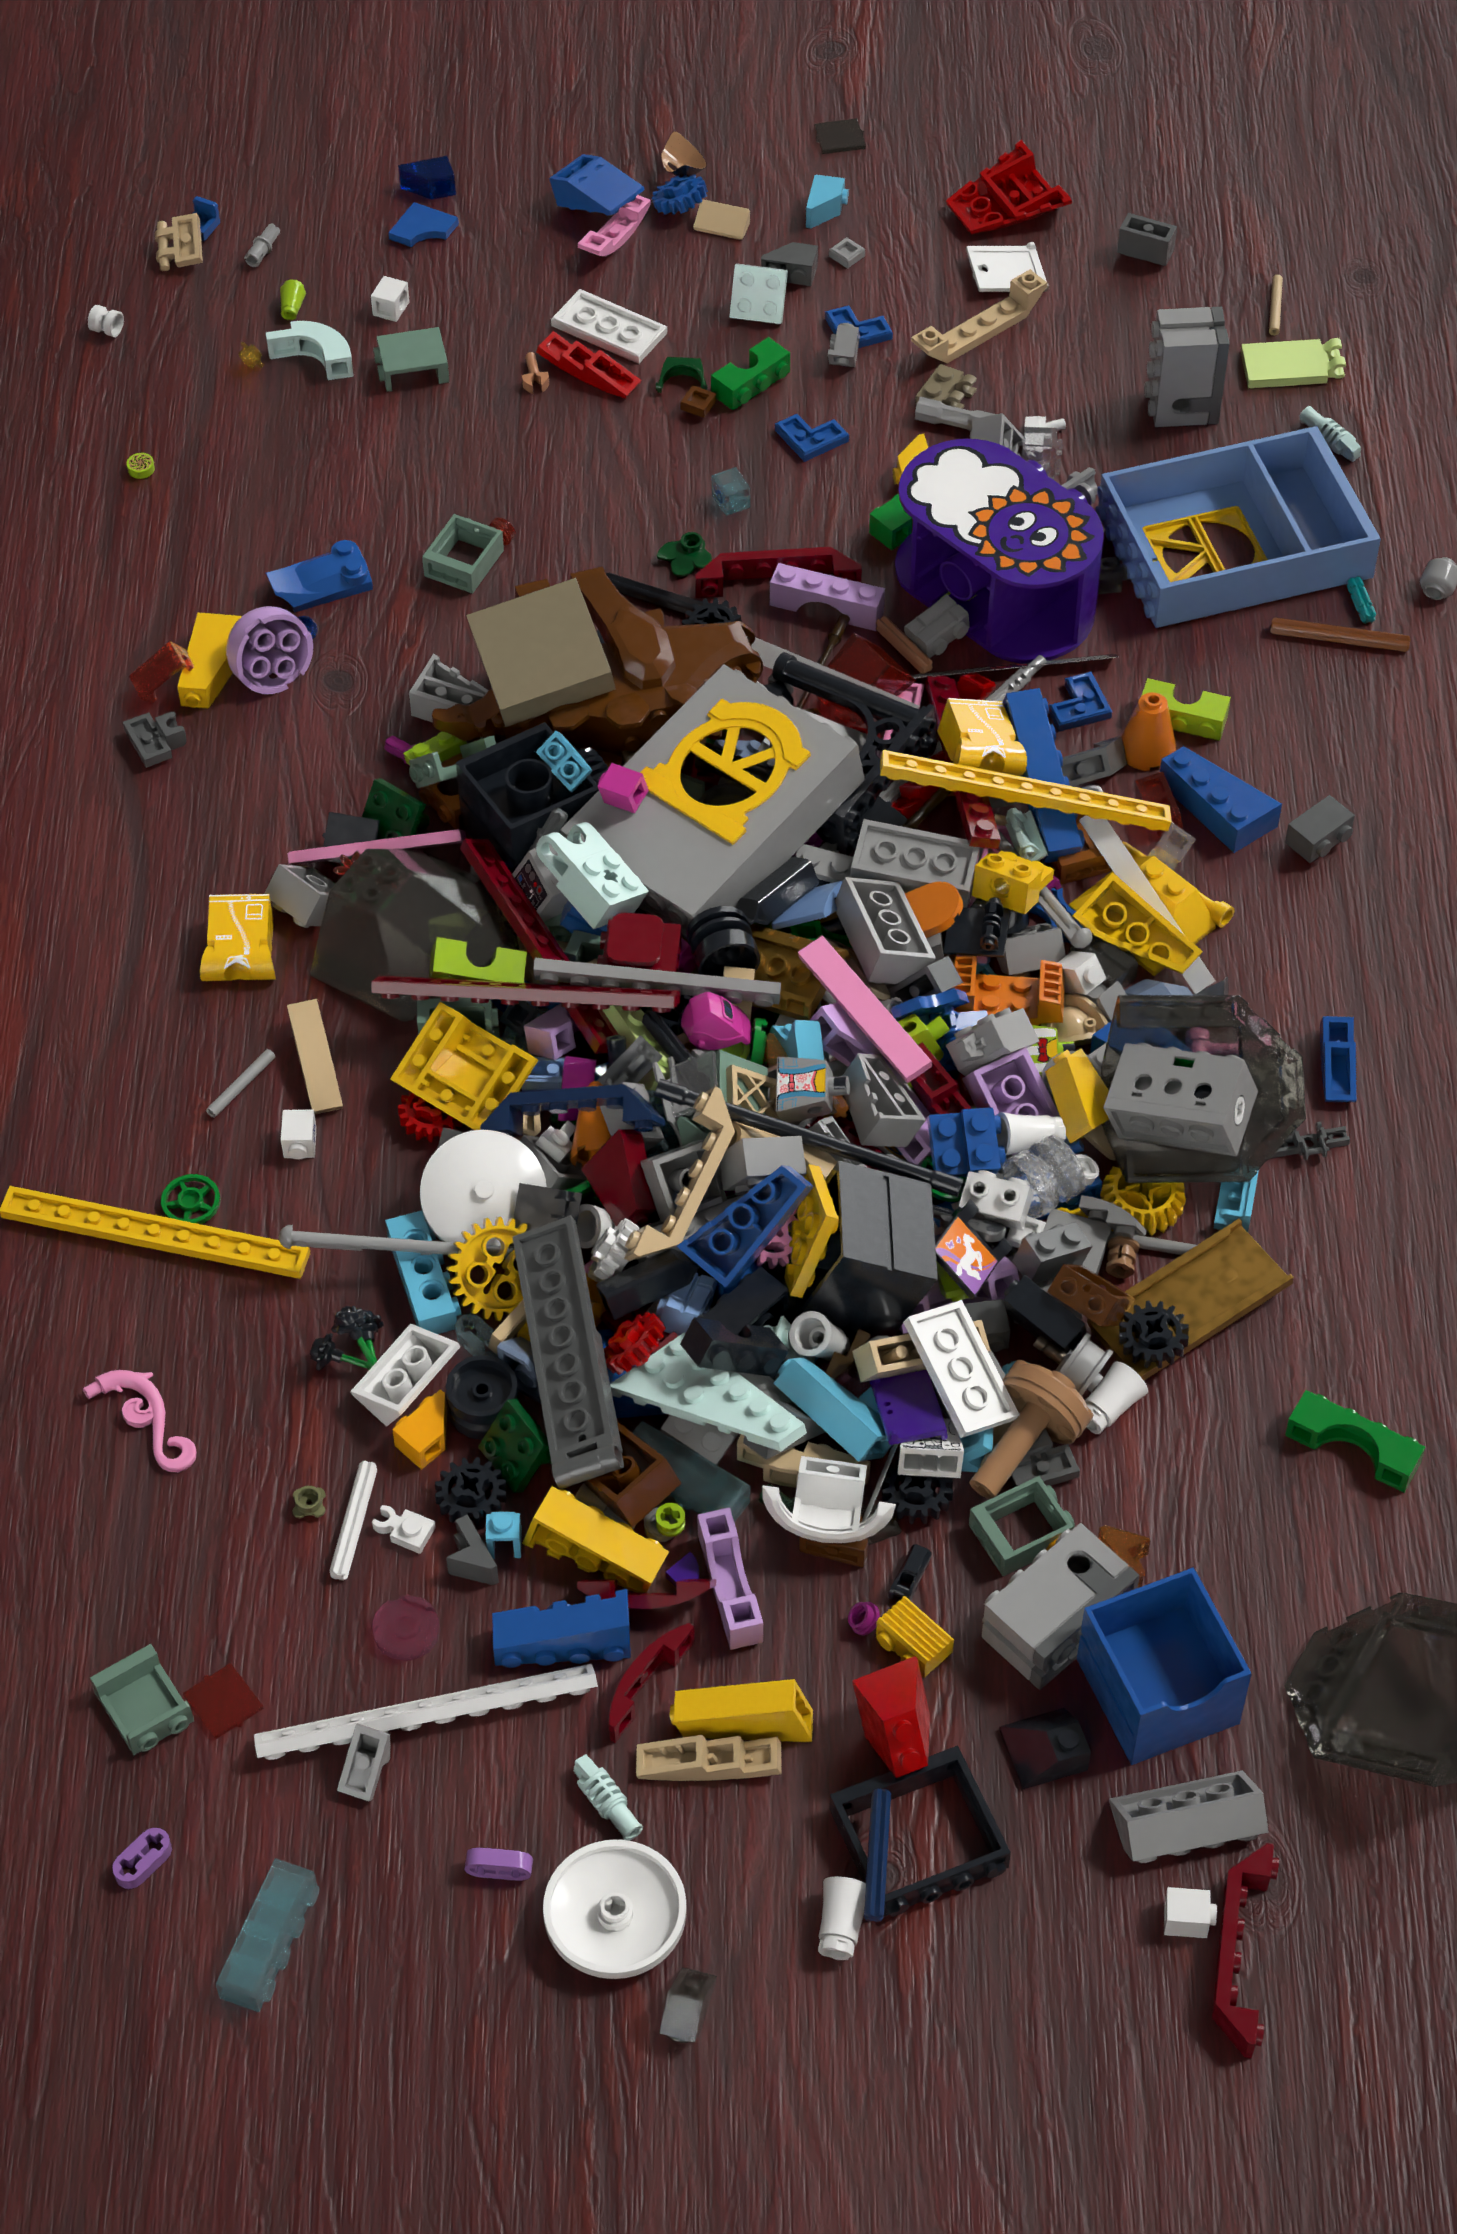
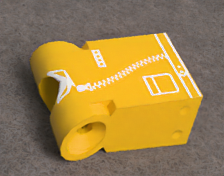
[937,698,1027,776]
[200,894,276,981]

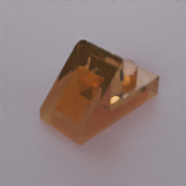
[1098,1525,1151,1588]

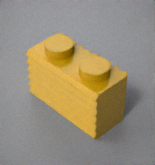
[876,1596,954,1678]

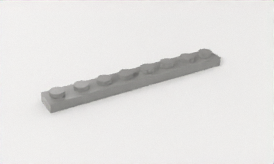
[533,958,781,1007]

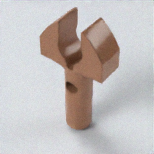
[522,352,549,394]

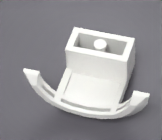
[762,1456,896,1543]

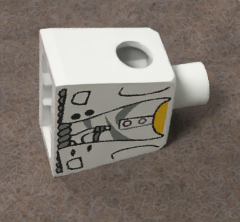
[897,1418,964,1478]

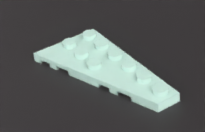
[610,1332,807,1452]

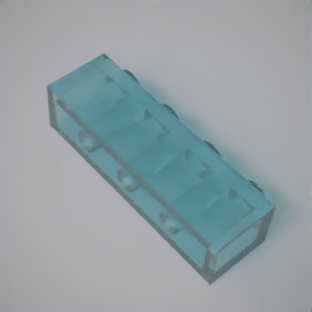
[632,1421,750,1522]
[216,1858,319,2012]

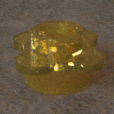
[238,342,264,369]

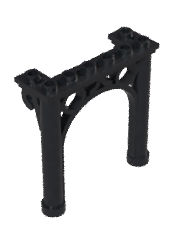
[695,652,937,855]

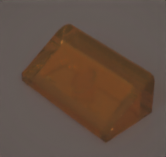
[762,1033,788,1068]

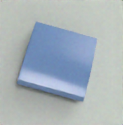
[771,880,843,930]

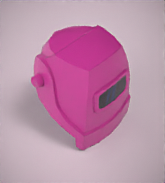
[681,992,752,1050]

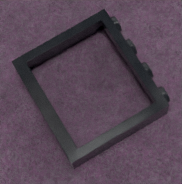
[829,1745,1011,1917]

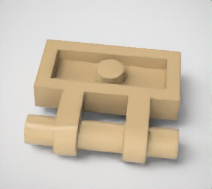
[155,213,203,271]

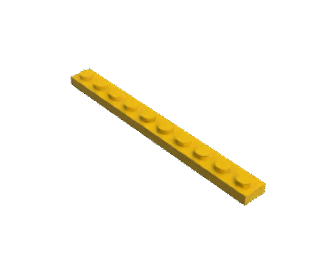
[880,750,1172,831]
[0,1186,310,1279]

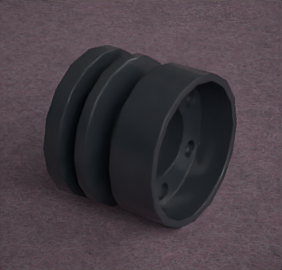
[686,906,760,977]

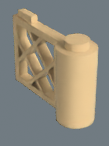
[726,1065,780,1147]

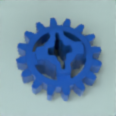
[652,174,708,215]

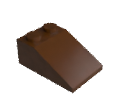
[583,1422,681,1528]

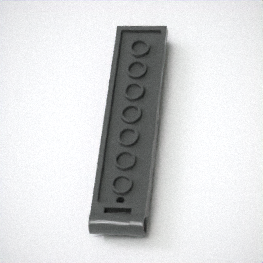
[512,1215,624,1489]

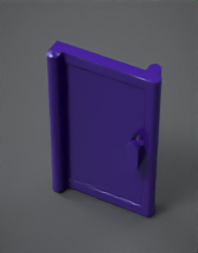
[870,1369,948,1445]

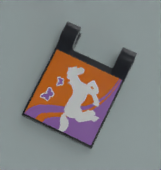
[935,1200,1013,1299]

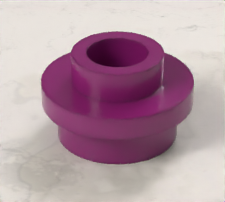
[848,1602,880,1636]

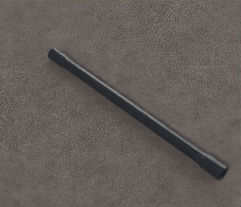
[655,1079,963,1197]

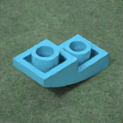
[536,731,592,792]

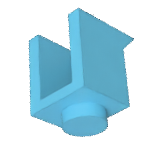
[486,1512,522,1559]

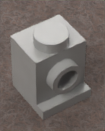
[828,323,860,367]

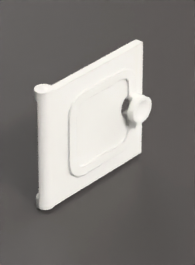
[966,242,1049,292]

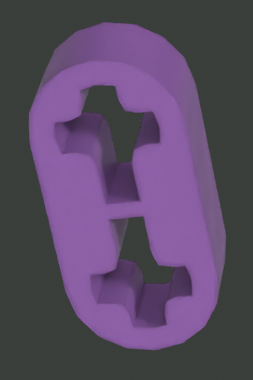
[112,1828,172,1889]
[464,1848,533,1881]

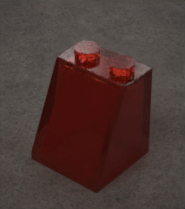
[817,633,916,726]

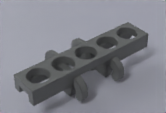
[1267,1121,1350,1160]

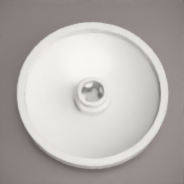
[420,1130,547,1247]
[543,1840,686,1979]

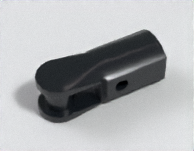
[888,1544,932,1601]

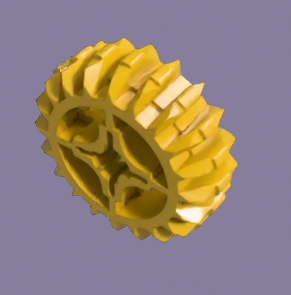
[1100,1157,1186,1236]

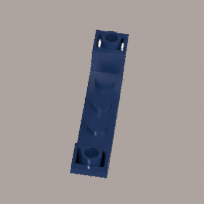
[480,1084,665,1137]

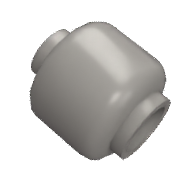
[1420,557,1457,600]

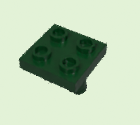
[362,778,430,858]
[478,1399,552,1493]

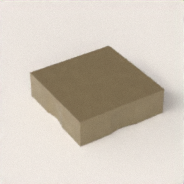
[466,578,616,727]

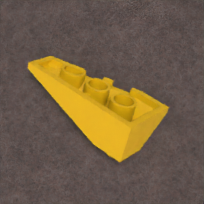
[1072,872,1203,974]

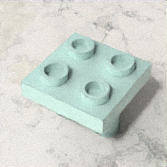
[729,264,788,324]

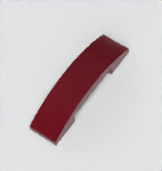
[577,1579,716,1609]
[609,1623,695,1743]

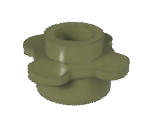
[292,1486,326,1519]

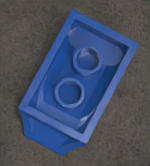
[265,540,373,613]

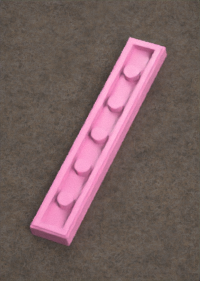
[287,829,467,865]
[798,935,932,1083]

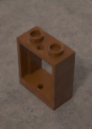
[1047,1264,1136,1327]

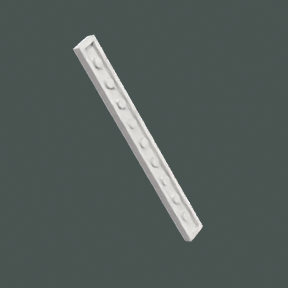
[254,1664,598,1760]

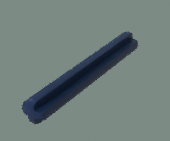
[864,1788,891,1922]

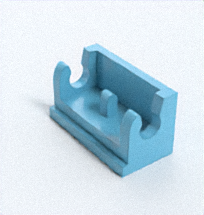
[1213,1164,1259,1232]

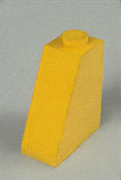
[1045,1048,1109,1144]

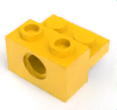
[972,850,1054,915]

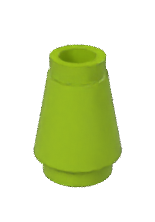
[280,280,306,320]

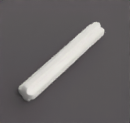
[329,1461,377,1581]

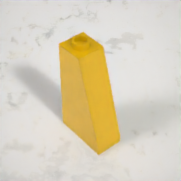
[178,612,242,708]
[670,1679,813,1742]

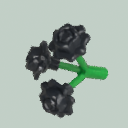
[310,1306,384,1371]

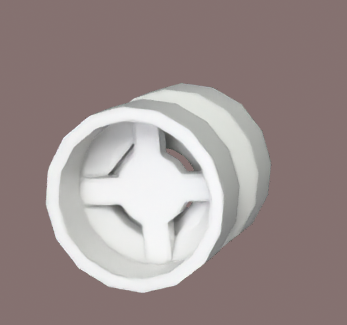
[88,305,124,337]

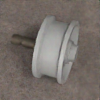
[1033,1333,1113,1396]

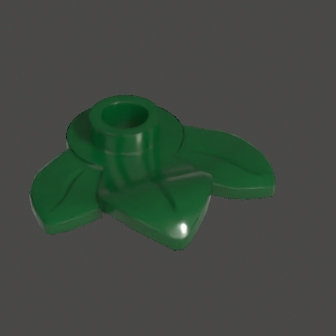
[657,532,712,577]

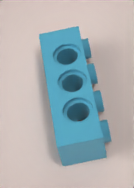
[385,1210,461,1334]

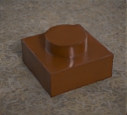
[680,385,716,418]

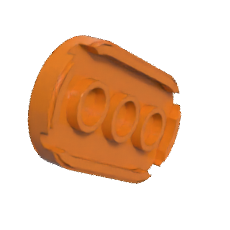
[849,881,963,948]

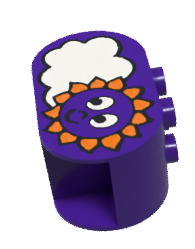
[895,439,1104,663]

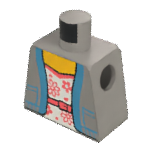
[776,1057,850,1123]

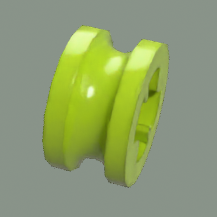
[655,1503,685,1537]

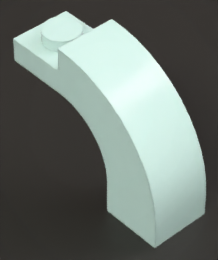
[266,321,354,380]

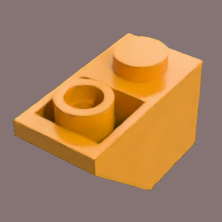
[392,1389,447,1470]

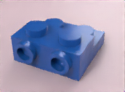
[927,1107,1006,1177]

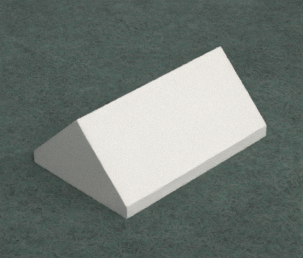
[351,1323,460,1426]

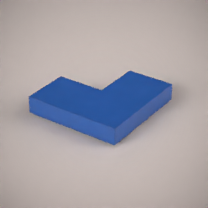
[825,305,893,348]
[775,414,849,462]
[1049,672,1112,732]

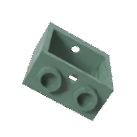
[422,514,504,594]
[969,1476,1075,1576]

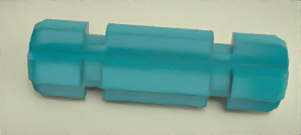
[1347,576,1376,624]

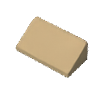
[694,200,750,240]

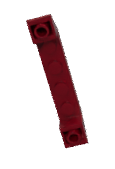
[695,547,862,598]
[1212,1843,1279,2058]

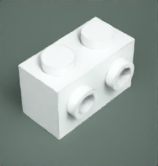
[958,1170,1033,1231]

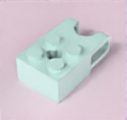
[536,822,649,929]

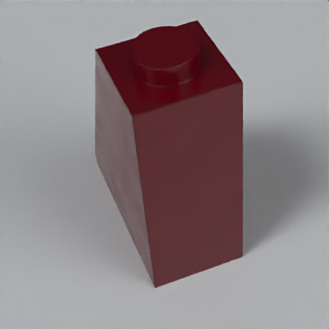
[581,1129,656,1229]

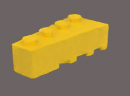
[522,1486,669,1593]

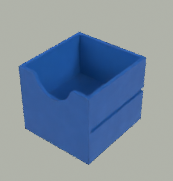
[1077,1567,1252,1765]

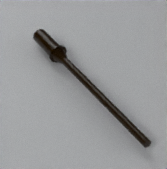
[797,614,850,709]

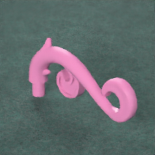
[83,1370,197,1473]

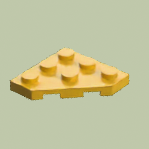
[784,1164,839,1298]

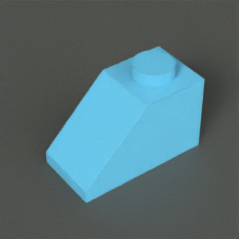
[806,175,849,229]

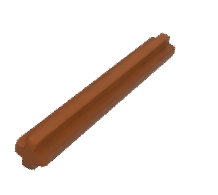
[1270,617,1410,652]

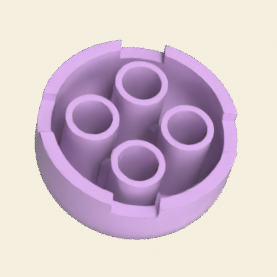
[226,606,313,694]

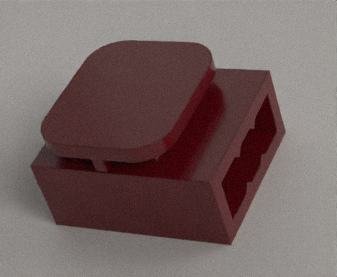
[597,913,682,972]

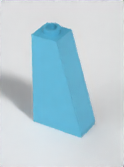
[773,1357,892,1462]

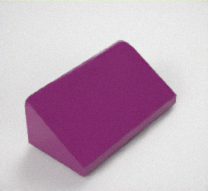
[558,1056,596,1121]

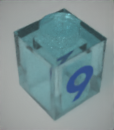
[711,467,750,516]

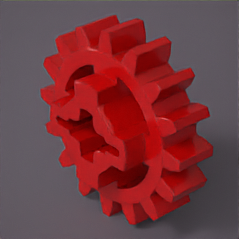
[398,1091,463,1142]
[604,1312,666,1375]

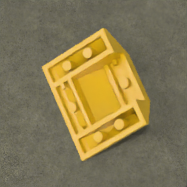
[1068,855,1216,976]
[390,1002,538,1130]

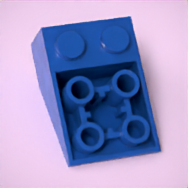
[549,154,645,215]

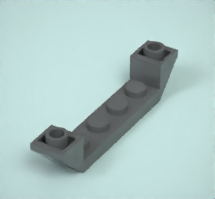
[988,736,1127,808]

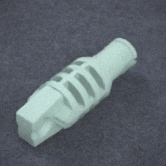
[1299,406,1361,462]
[574,1754,643,1841]

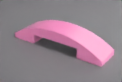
[578,195,651,256]

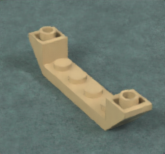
[911,269,1047,363]
[624,1086,735,1261]

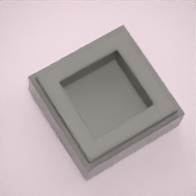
[829,237,865,269]

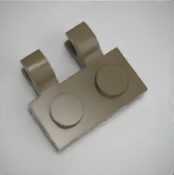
[916,364,977,409]

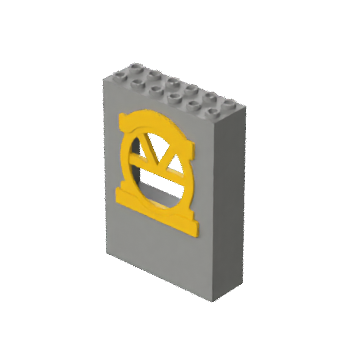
[560,664,865,939]

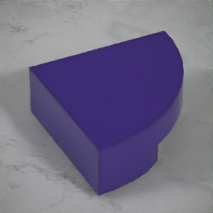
[666,1552,699,1587]

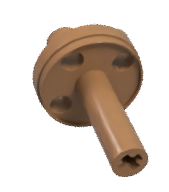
[969,1360,1094,1499]

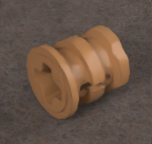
[1106,1236,1139,1278]

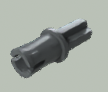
[527,808,568,853]

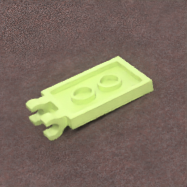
[1241,338,1346,388]

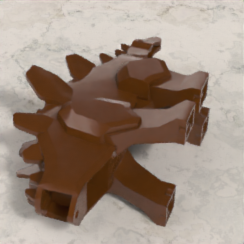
[432,566,763,771]

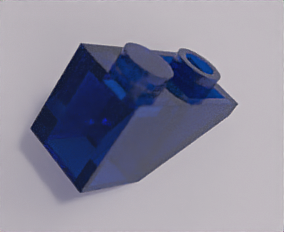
[398,156,456,200]

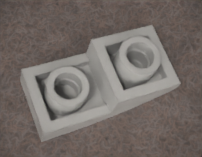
[1079,1195,1146,1238]

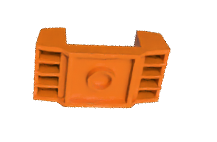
[953,955,1065,1026]

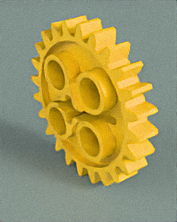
[446,1217,527,1321]

